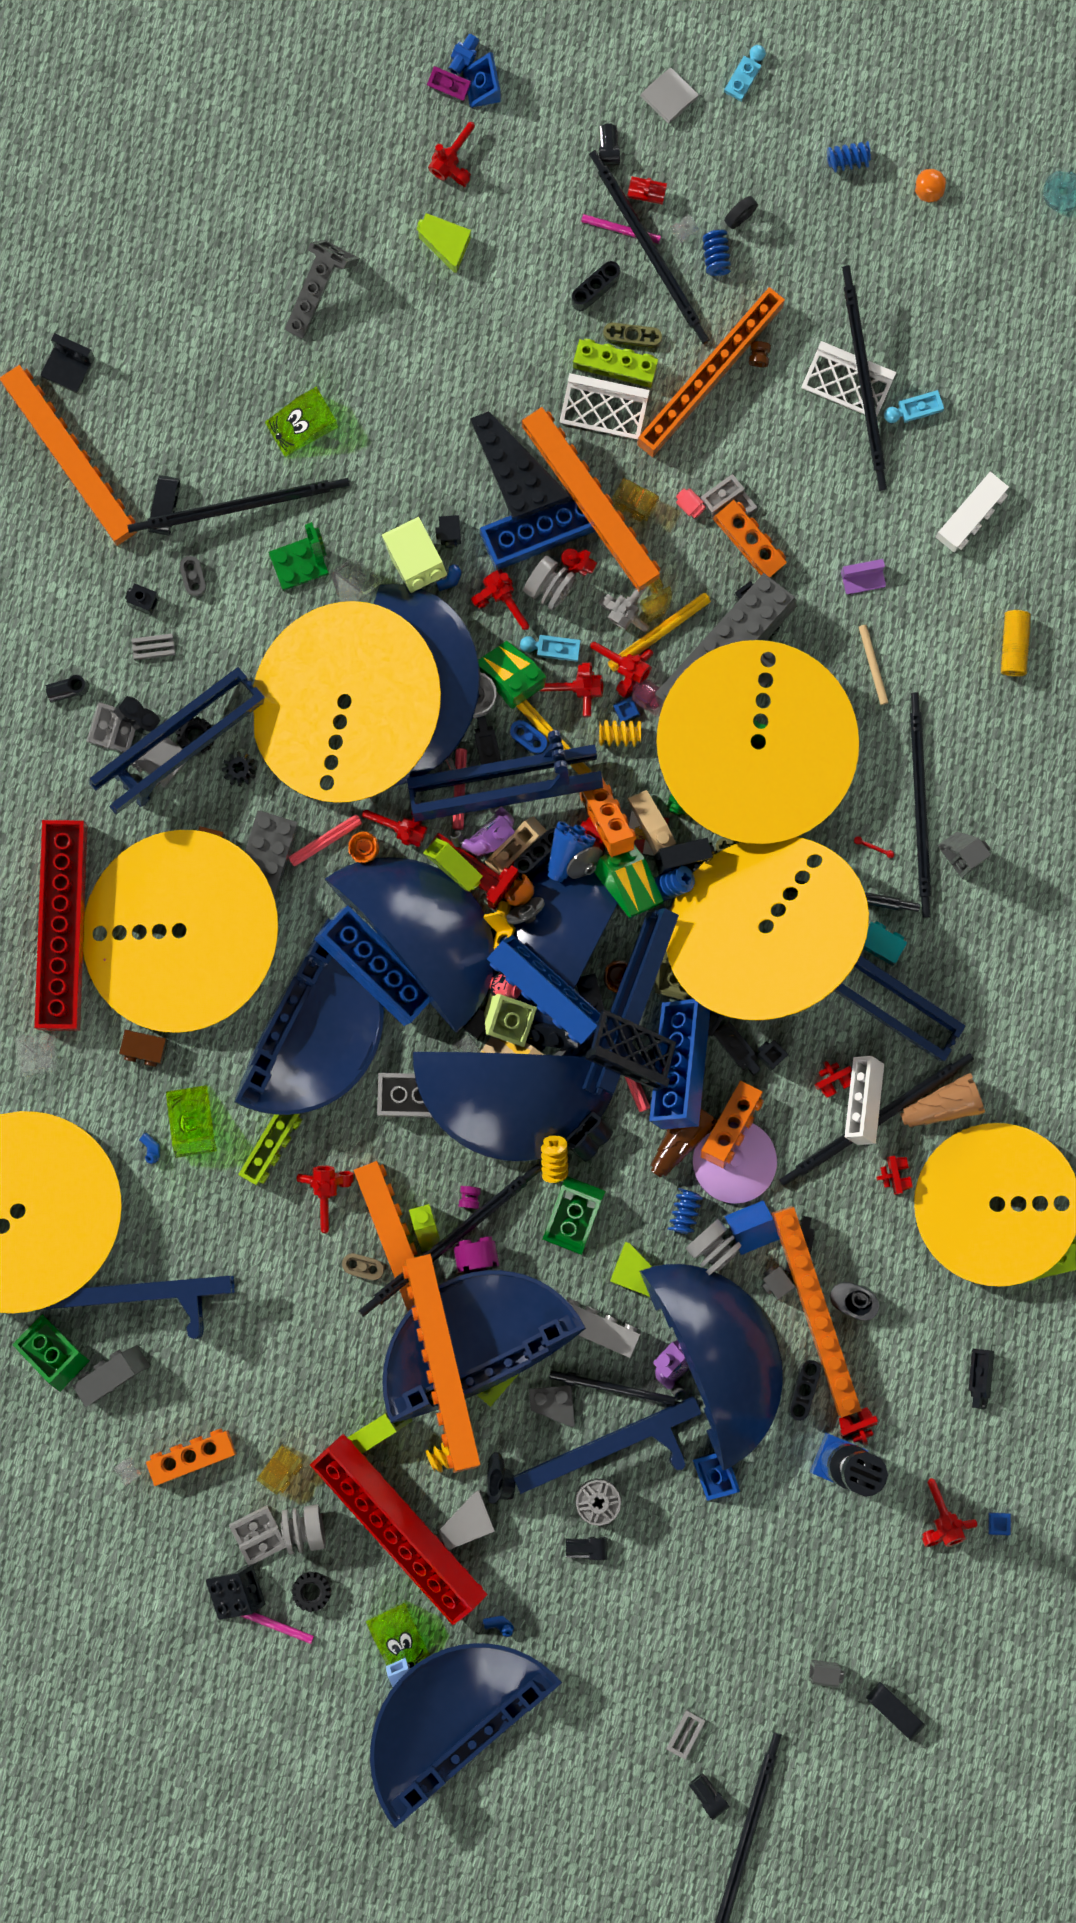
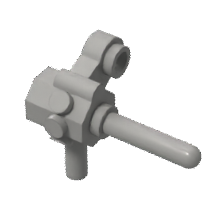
[599,586,649,633]

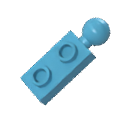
[724,45,766,102]
[884,390,944,423]
[520,635,580,662]

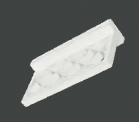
[801,341,896,416]
[559,373,649,440]

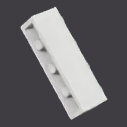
[936,472,1009,553]
[845,1056,884,1145]

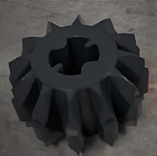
[222,751,257,787]

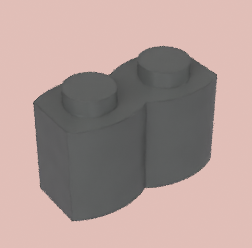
[809,1659,844,1688]

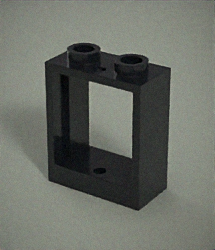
[654,837,715,875]

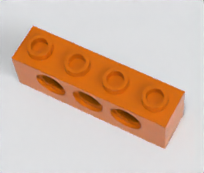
[713,500,787,577]
[580,778,636,857]
[701,1080,764,1168]
[146,1428,237,1486]

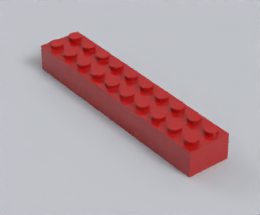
[34,820,88,1031]
[310,1433,488,1625]

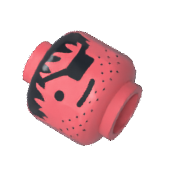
[489,972,521,999]

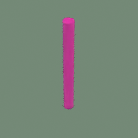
[581,214,661,244]
[241,1612,314,1644]

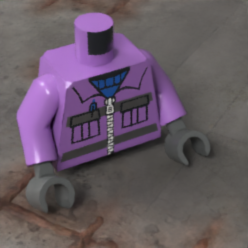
[450,807,515,856]
[653,1340,689,1400]

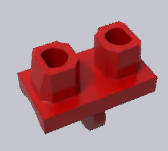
[627,176,667,205]
[561,549,597,576]
[815,1061,852,1098]
[876,1156,913,1195]
[839,1407,878,1446]

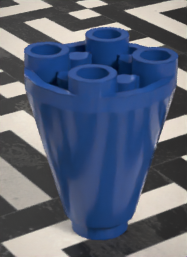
[548,821,596,882]

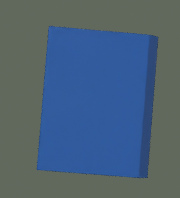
[463,52,501,108]
[724,1201,779,1255]
[693,1452,740,1501]

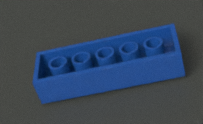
[480,493,595,571]
[314,905,429,1026]
[487,935,607,1044]
[649,999,710,1130]

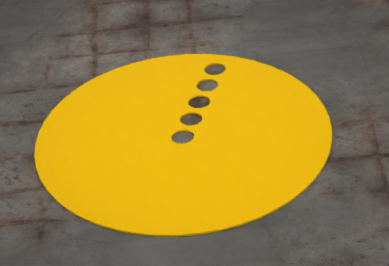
[253,601,441,803]
[657,640,859,844]
[83,830,278,1033]
[666,837,869,1021]
[0,1111,122,1313]

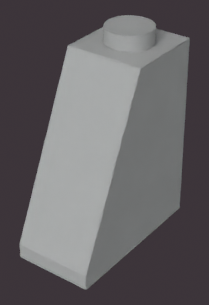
[437,1490,495,1550]

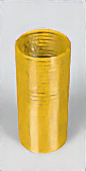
[1001,610,1031,676]

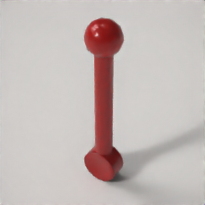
[854,836,895,858]

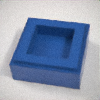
[613,696,640,723]
[988,1513,1011,1535]

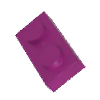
[427,66,472,101]

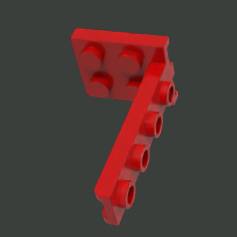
[427,833,519,911]

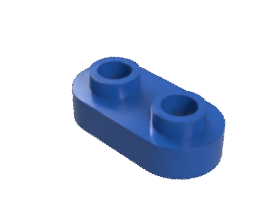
[510,720,547,755]

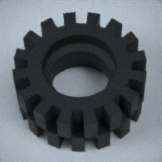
[176,716,214,756]
[292,1572,331,1612]

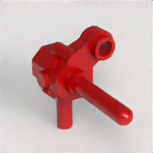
[428,122,475,187]
[471,569,529,630]
[590,642,653,699]
[540,663,604,718]
[362,803,428,847]
[296,1165,354,1234]
[922,1478,978,1548]

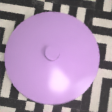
[693,1122,777,1204]

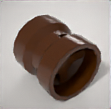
[748,341,771,368]

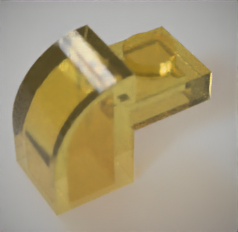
[640,577,672,623]

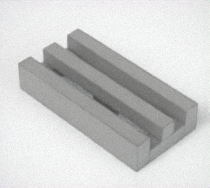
[131,634,175,660]
[666,1710,705,1760]

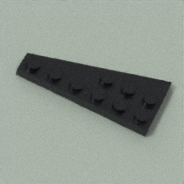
[470,411,571,522]

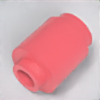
[676,488,706,519]

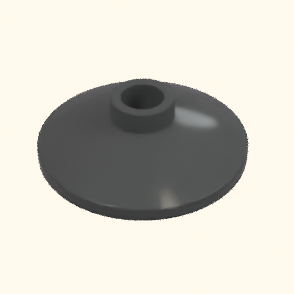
[567,846,603,879]
[506,897,545,924]

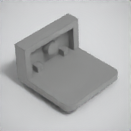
[131,737,186,787]

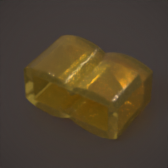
[612,478,659,522]
[256,1444,303,1495]

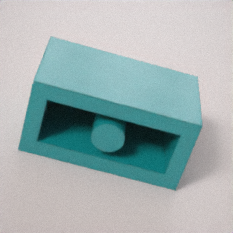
[863,921,908,966]

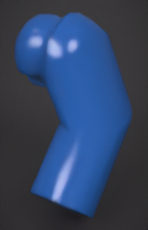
[436,564,461,592]
[139,1133,160,1164]
[483,1616,514,1637]

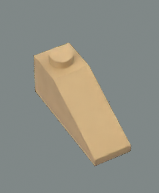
[628,790,676,855]
[485,816,547,875]

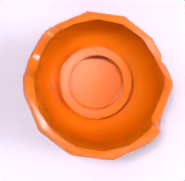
[915,169,946,203]
[348,831,380,863]
[505,874,534,906]

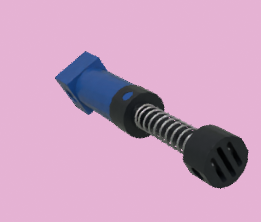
[810,1433,888,1497]

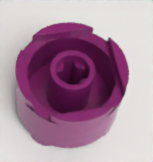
[453,1236,499,1274]

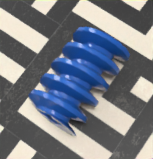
[827,141,871,173]
[702,230,731,276]
[654,866,695,902]
[668,1188,703,1234]

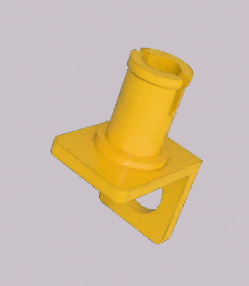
[483,901,516,950]

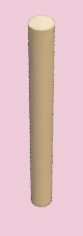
[859,625,889,705]

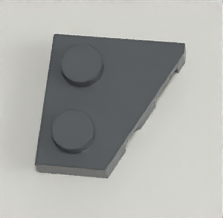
[529,1385,575,1427]

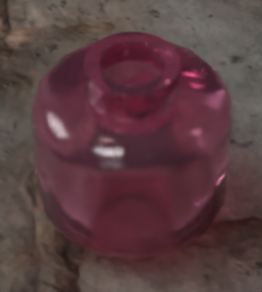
[632,679,659,710]

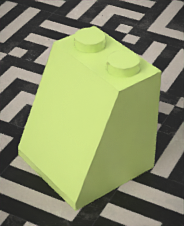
[382,517,447,593]

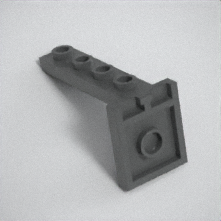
[284,240,360,339]

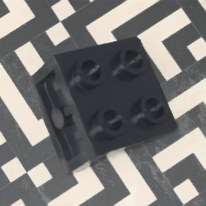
[41,333,95,393]
[206,1564,266,1620]

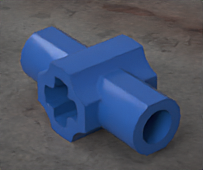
[448,34,479,76]

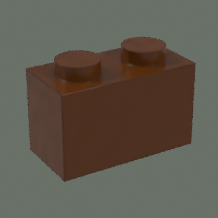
[119,1029,168,1067]

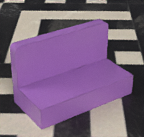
[841,559,886,595]

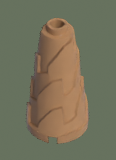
[900,1073,985,1127]

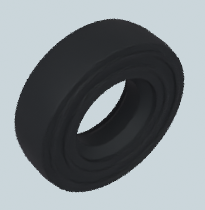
[724,196,758,229]

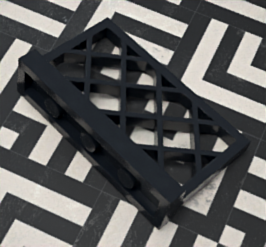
[585,1010,676,1091]

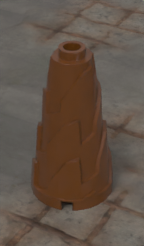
[650,1108,718,1178]

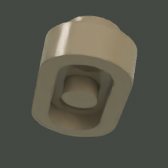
[342,1253,384,1280]

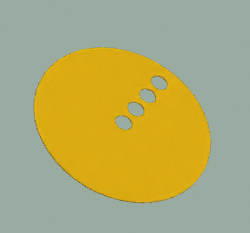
[914,1123,1076,1287]

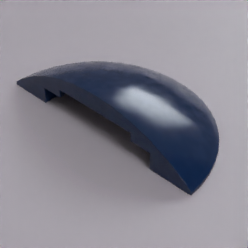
[374,584,480,787]
[325,857,494,1033]
[491,865,618,1051]
[234,918,384,1115]
[413,1052,613,1161]
[640,1264,783,1471]
[382,1270,586,1423]
[370,1643,562,1828]

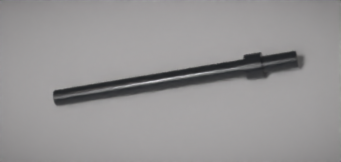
[549,1370,676,1405]

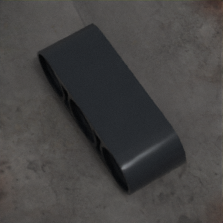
[571,261,620,311]
[148,475,180,536]
[514,828,555,880]
[788,1360,821,1421]
[865,1682,925,1741]

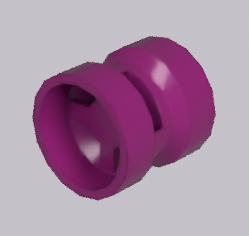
[458,1186,481,1209]

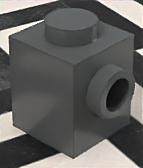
[761,1266,795,1300]

